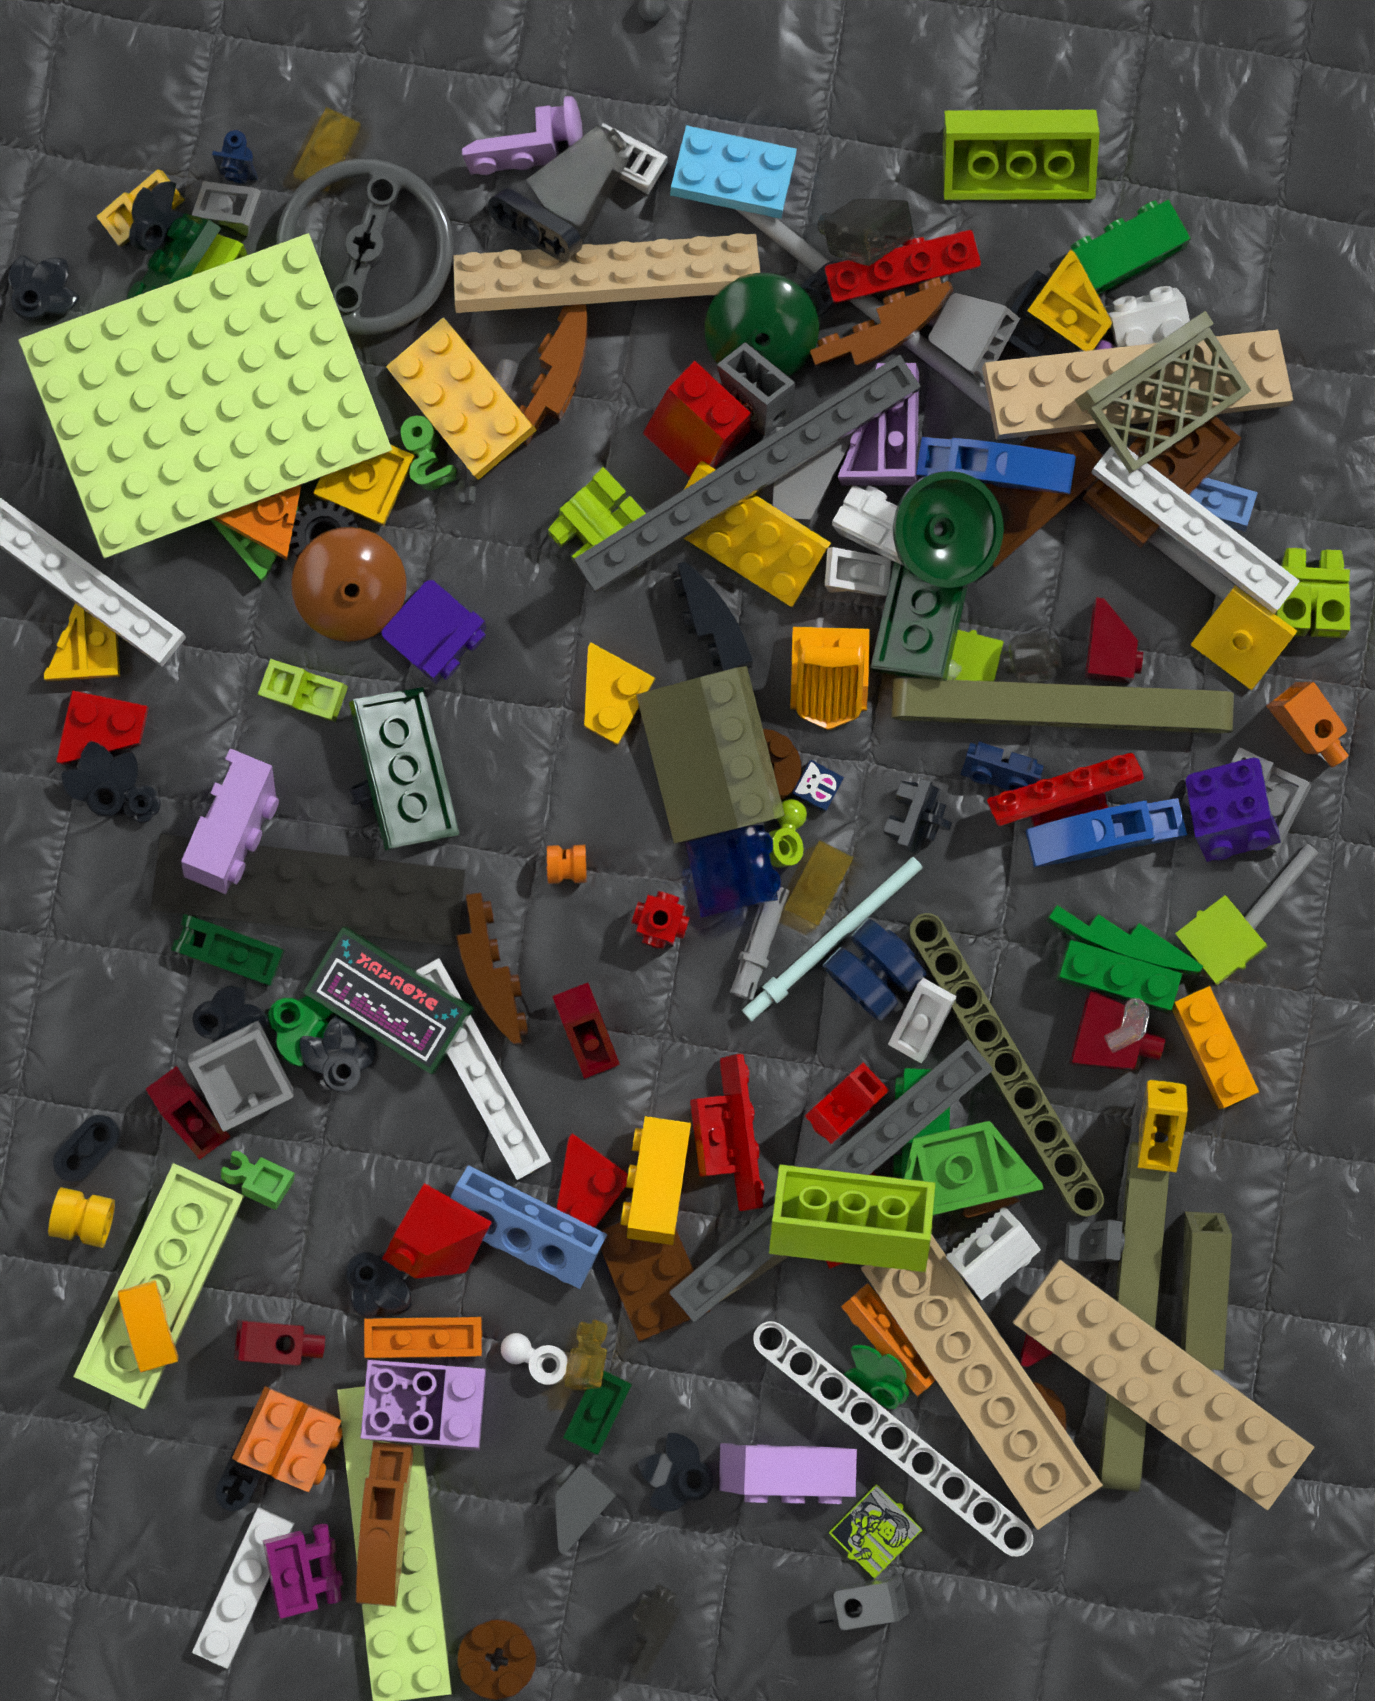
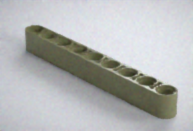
[891,678,1234,733]
[908,913,1104,1217]
[1098,1141,1169,1492]

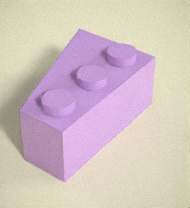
[838,363,919,486]
[181,749,279,894]
[719,1443,857,1504]

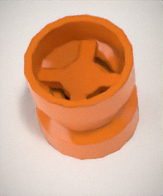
[547,845,587,884]

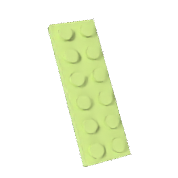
[73,1163,245,1409]

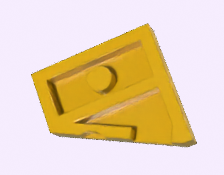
[1027,249,1112,351]
[44,603,120,681]
[584,642,655,746]

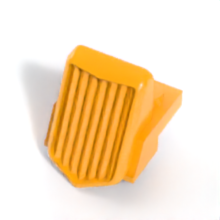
[790,627,869,730]

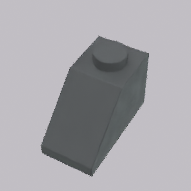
[555,1463,617,1555]

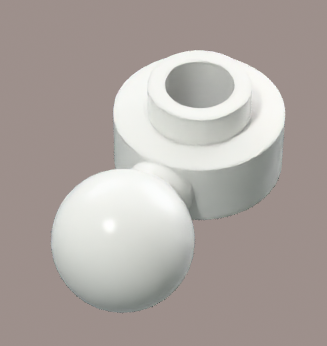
[501,1333,569,1385]

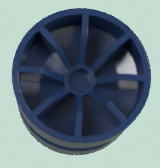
[822,918,927,1022]

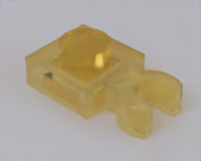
[565,1320,608,1391]

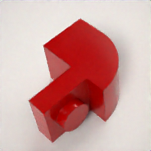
[805,1062,889,1144]

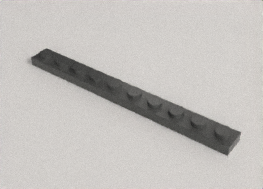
[574,355,921,594]
[669,1040,994,1322]

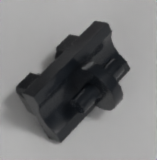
[883,778,952,854]

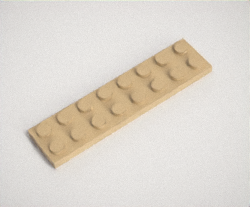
[454,233,760,313]
[982,329,1293,440]
[861,1234,1103,1530]
[1013,1259,1314,1510]

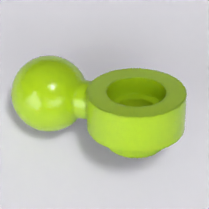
[763,799,807,868]

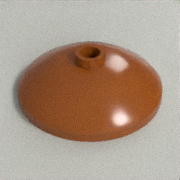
[291,527,407,641]

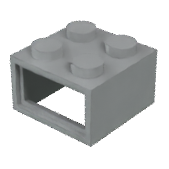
[188,1021,294,1132]

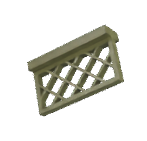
[1074,311,1251,473]

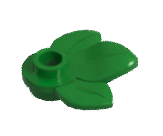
[268,995,333,1067]
[844,1345,909,1409]

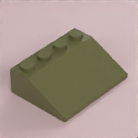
[636,666,785,843]

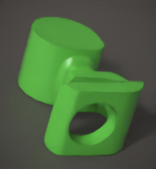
[400,415,457,491]

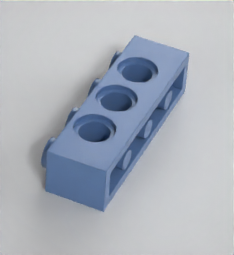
[450,1165,607,1289]

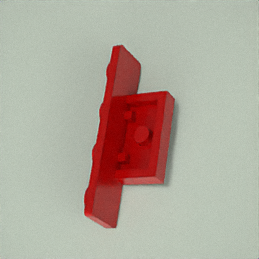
[825,230,981,303]
[987,753,1144,827]
[690,1054,765,1211]

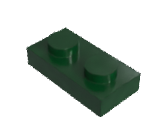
[563,1367,632,1455]

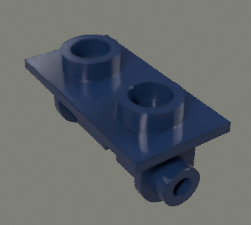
[212,130,258,184]
[960,741,1044,791]

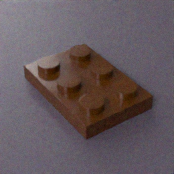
[601,1222,710,1341]

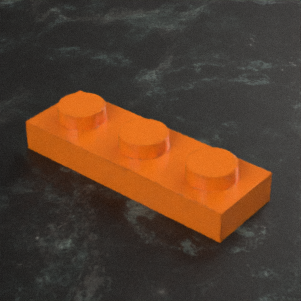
[841,1283,936,1396]
[364,1317,482,1358]

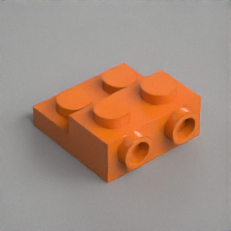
[232,1386,342,1492]

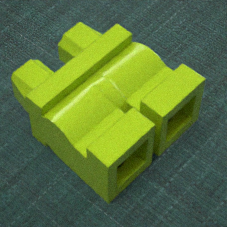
[548,467,646,563]
[1274,548,1350,638]

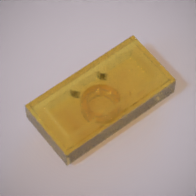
[293,107,361,193]
[784,840,854,927]

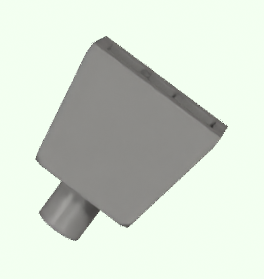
[927,293,1020,382]

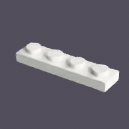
[192,1507,295,1669]

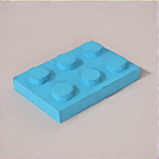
[670,126,797,219]

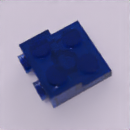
[686,825,781,918]

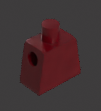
[1069,991,1165,1071]
[234,1319,325,1365]

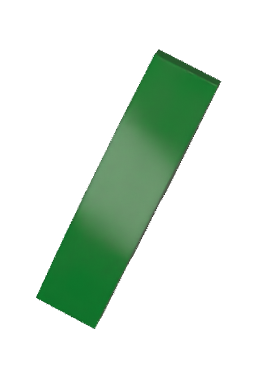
[1046,905,1203,975]

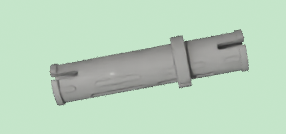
[729,883,790,1001]

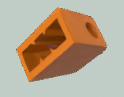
[1266,682,1350,768]

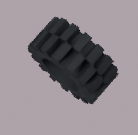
[290,501,358,558]

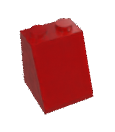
[643,361,751,478]

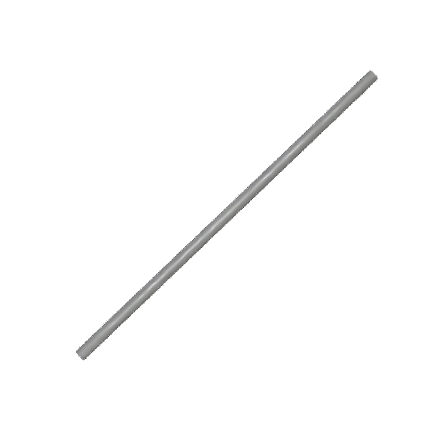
[735,209,1235,601]

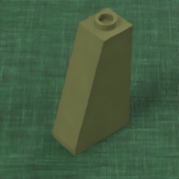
[1181,1211,1232,1371]

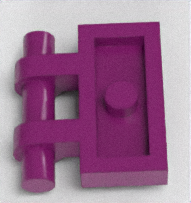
[263,1524,343,1619]

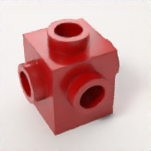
[632,891,690,950]

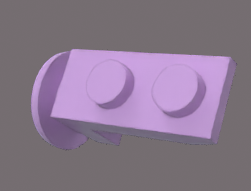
[462,96,583,175]

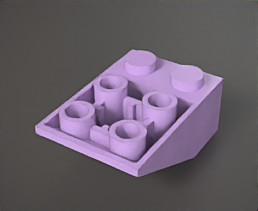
[361,1360,486,1451]

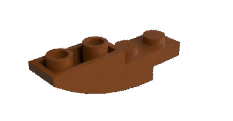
[810,277,954,367]
[519,304,588,446]
[356,1442,414,1607]

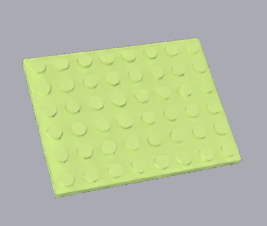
[18,233,392,559]

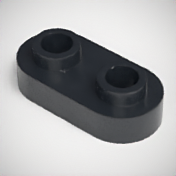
[53,1115,121,1182]

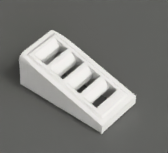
[584,123,668,194]

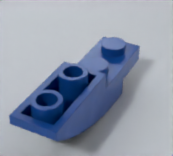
[916,437,1076,494]
[1025,798,1187,868]

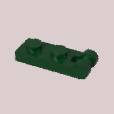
[170,914,285,987]

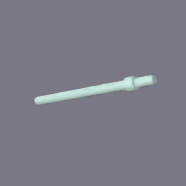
[742,857,923,1022]

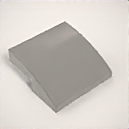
[1231,747,1311,853]

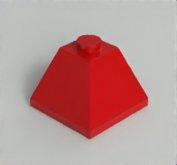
[382,1183,492,1279]

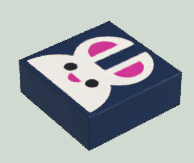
[792,759,844,812]

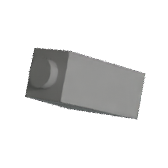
[772,427,853,526]

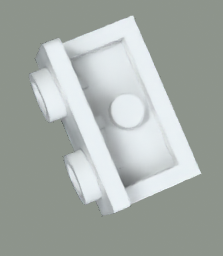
[1105,286,1190,348]

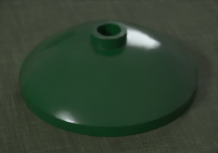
[704,273,819,377]
[893,471,1004,588]

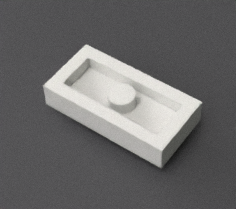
[888,978,957,1063]

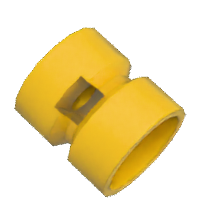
[48,1187,115,1248]

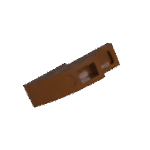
[457,892,528,1046]

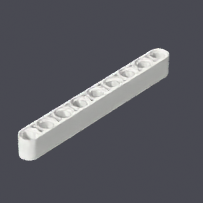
[753,1321,1033,1556]

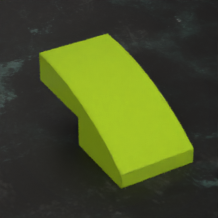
[257,659,348,722]

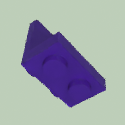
[382,580,487,684]
[1186,757,1281,862]

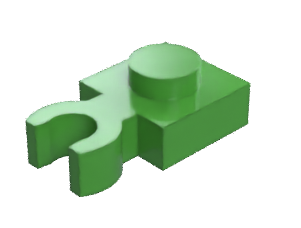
[221,1151,295,1210]

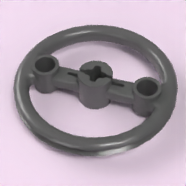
[276,159,453,335]

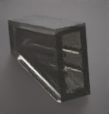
[527,125,629,242]

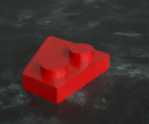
[56,690,149,765]
[556,1133,628,1228]

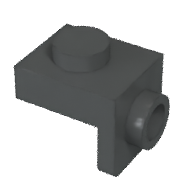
[1065,1220,1125,1264]

